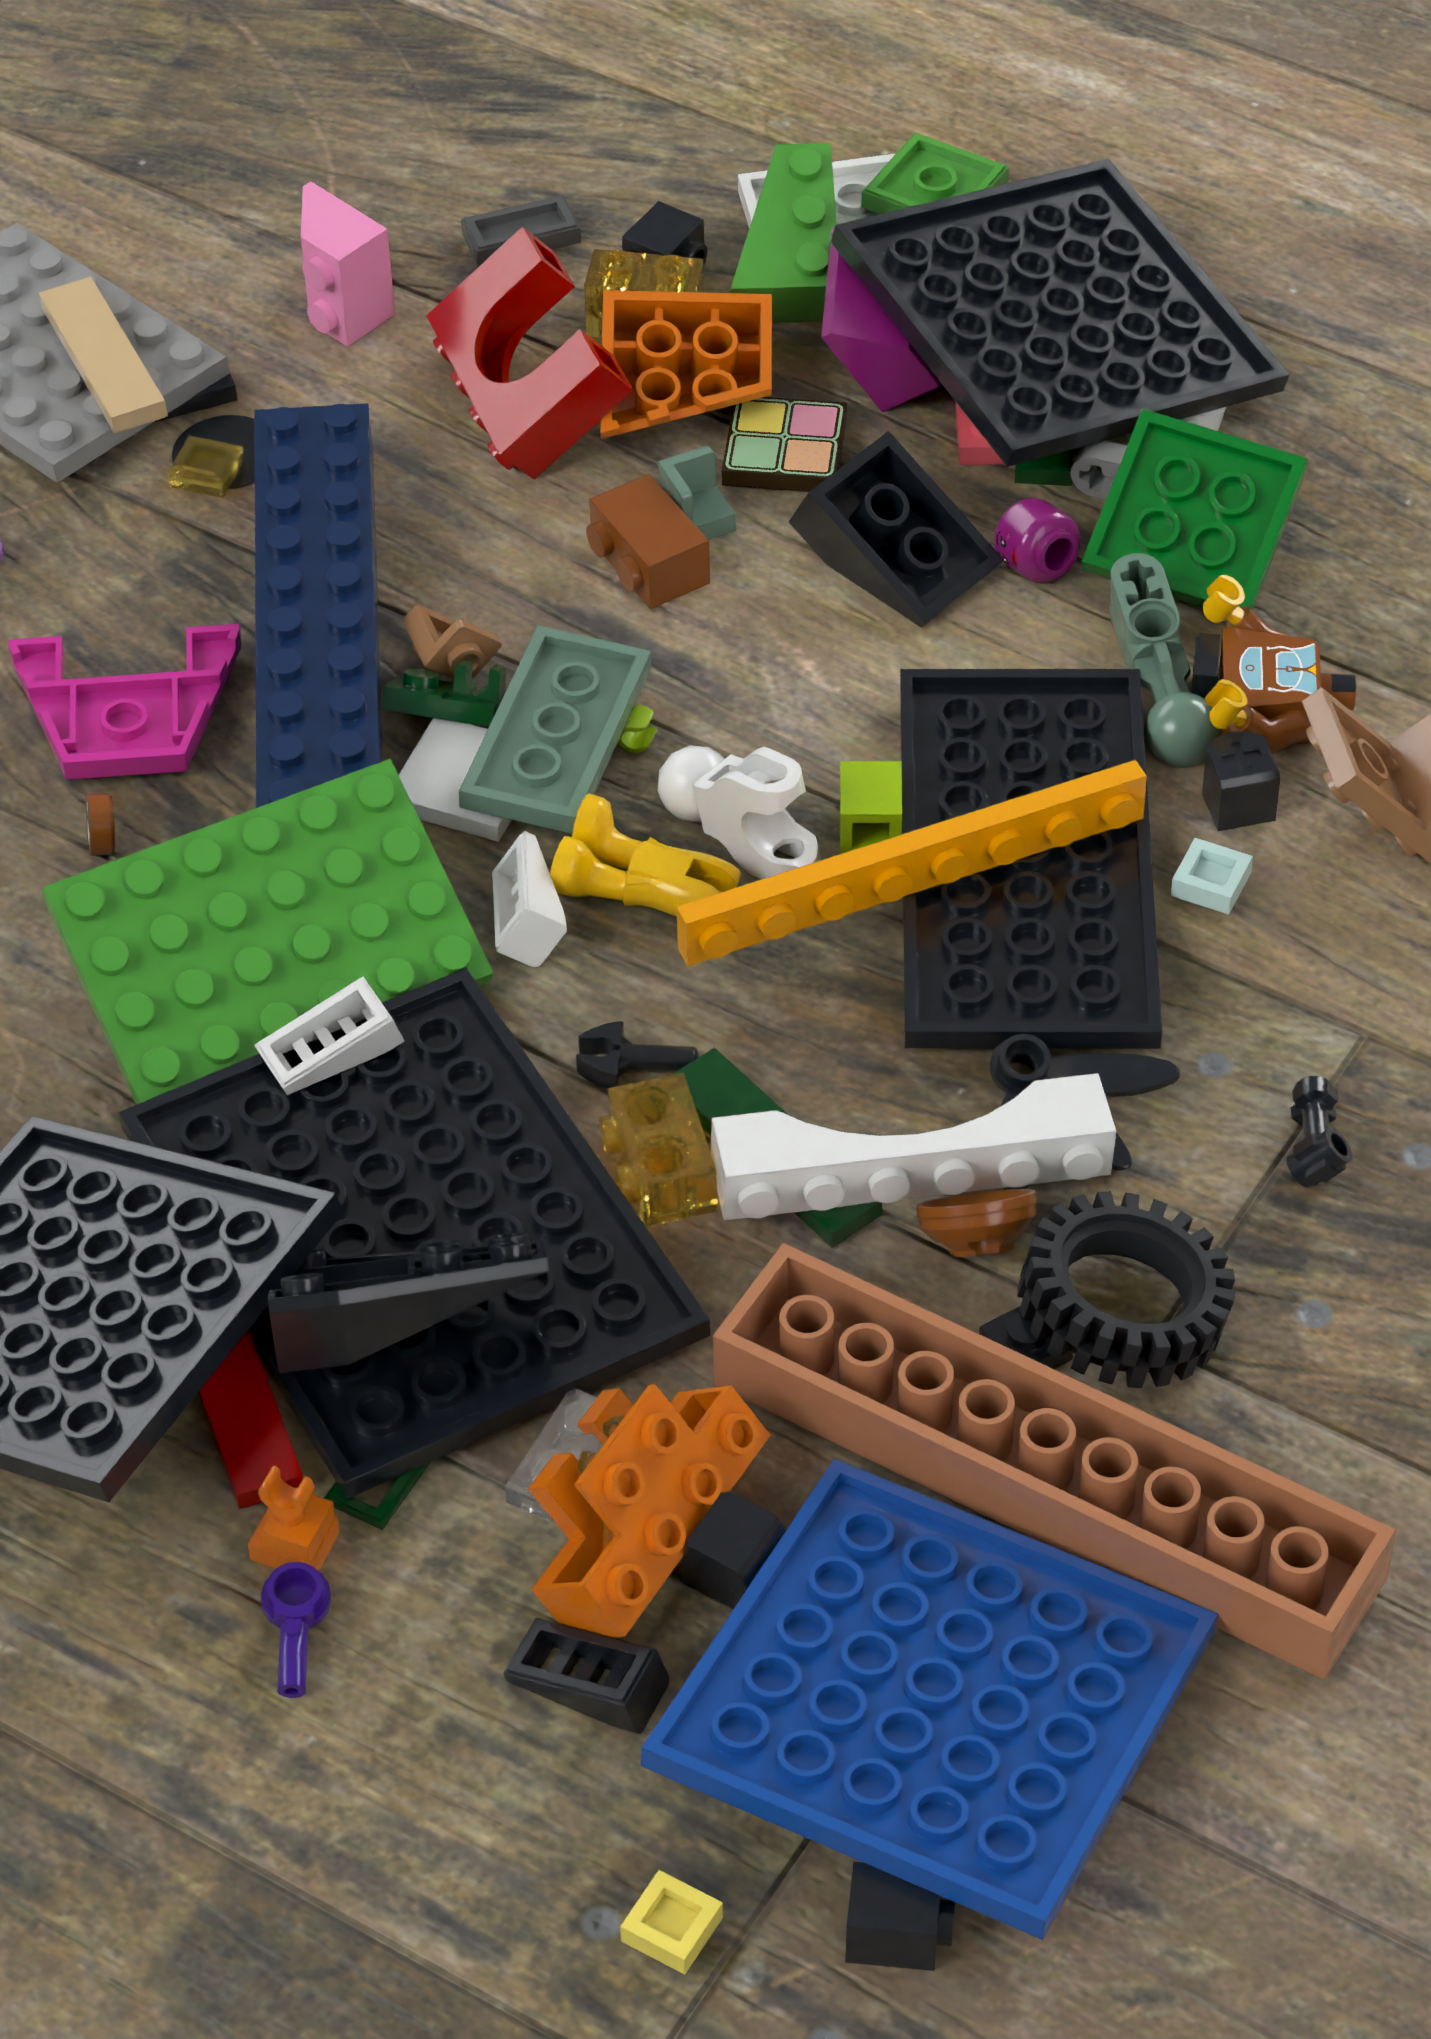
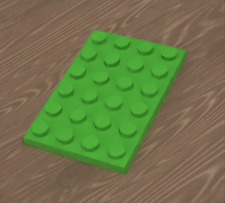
[42,758,493,1105]

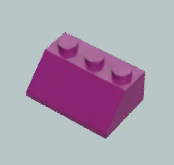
[821,226,940,412]

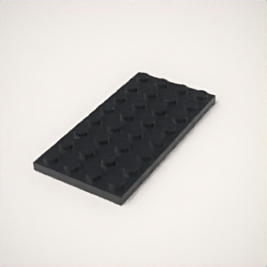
[900,669,1162,1049]

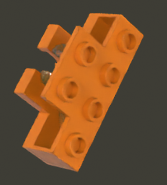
[528,1384,771,1637]

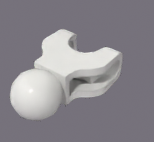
[657,745,821,879]

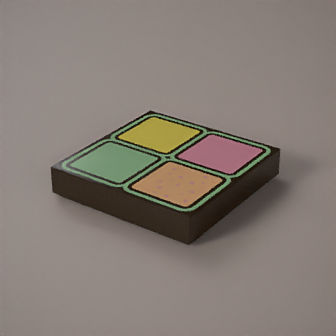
[721,397,847,492]

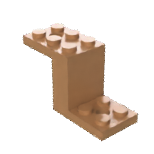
[1302,687,1431,864]

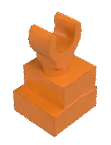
[248,1466,340,1571]

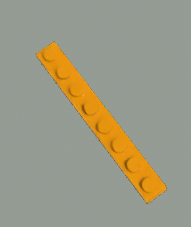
[676,760,1147,967]

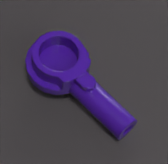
[260,1562,332,1698]

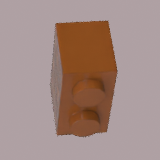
[586,474,710,609]

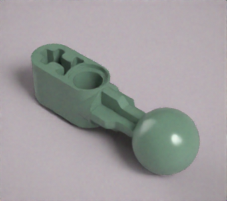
[1109,553,1222,768]

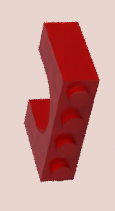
[426,226,634,480]

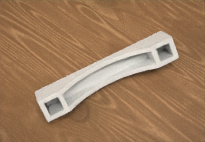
[710,1073,1116,1221]

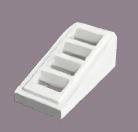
[492,831,567,967]
[254,976,405,1095]

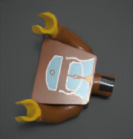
[1203,575,1356,754]

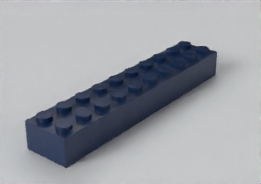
[254,403,383,808]

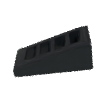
[503,1618,669,1734]

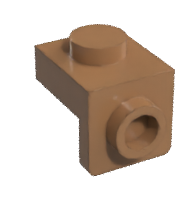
[402,604,502,679]

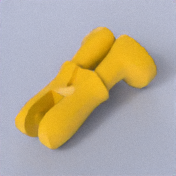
[550,793,741,917]

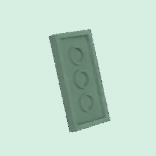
[459,625,651,834]

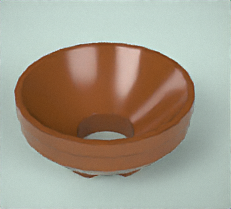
[916,1189,1037,1257]

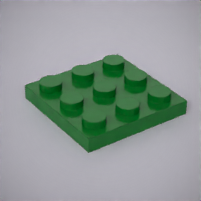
[1082,409,1308,611]

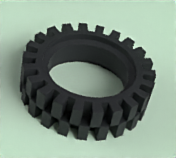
[1017,1191,1236,1388]

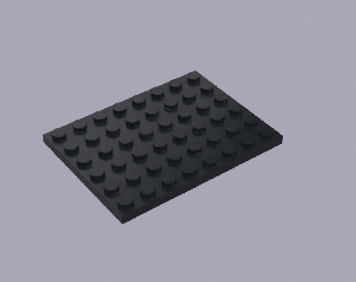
[119,968,710,1499]

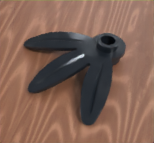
[990,1034,1180,1190]

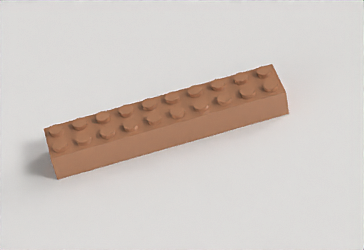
[713,1243,1396,1680]

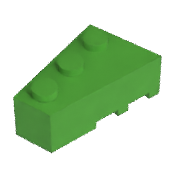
[730,143,837,322]

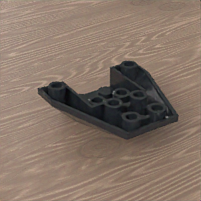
[268,1232,549,1373]

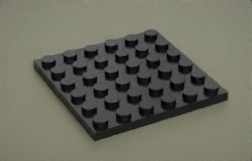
[831,159,1290,467]
[0,1116,344,1502]

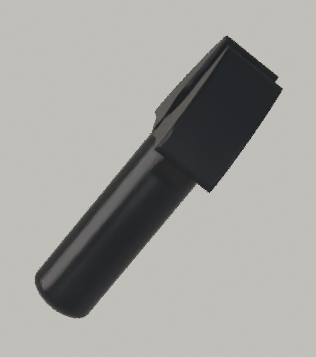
[576,1021,699,1091]

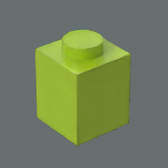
[840,761,902,854]

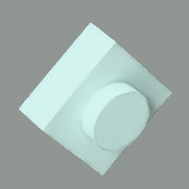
[1171,838,1253,915]

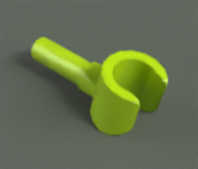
[618,705,658,754]

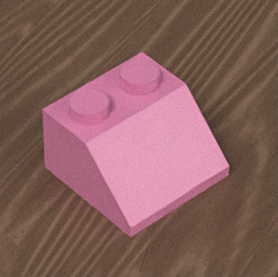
[300,181,395,347]

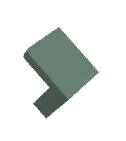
[658,446,736,540]

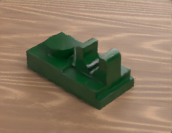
[382,660,506,727]

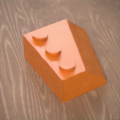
[600,290,772,439]

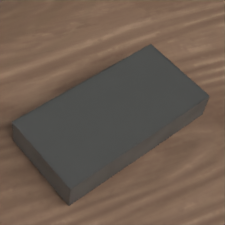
[461,195,581,266]

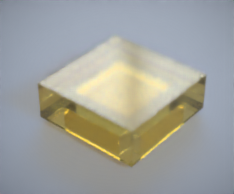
[168,436,243,498]

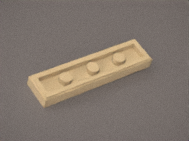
[39,276,168,433]

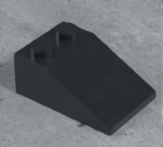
[789,431,1004,628]

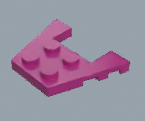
[8,624,242,780]

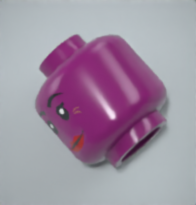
[994,498,1081,583]

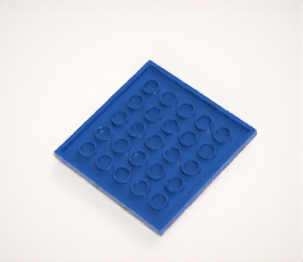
[641,1459,1218,1940]

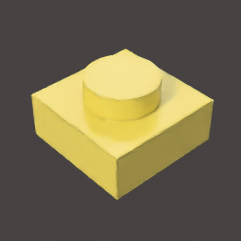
[620,1870,723,1975]

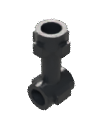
[1286,1076,1352,1188]

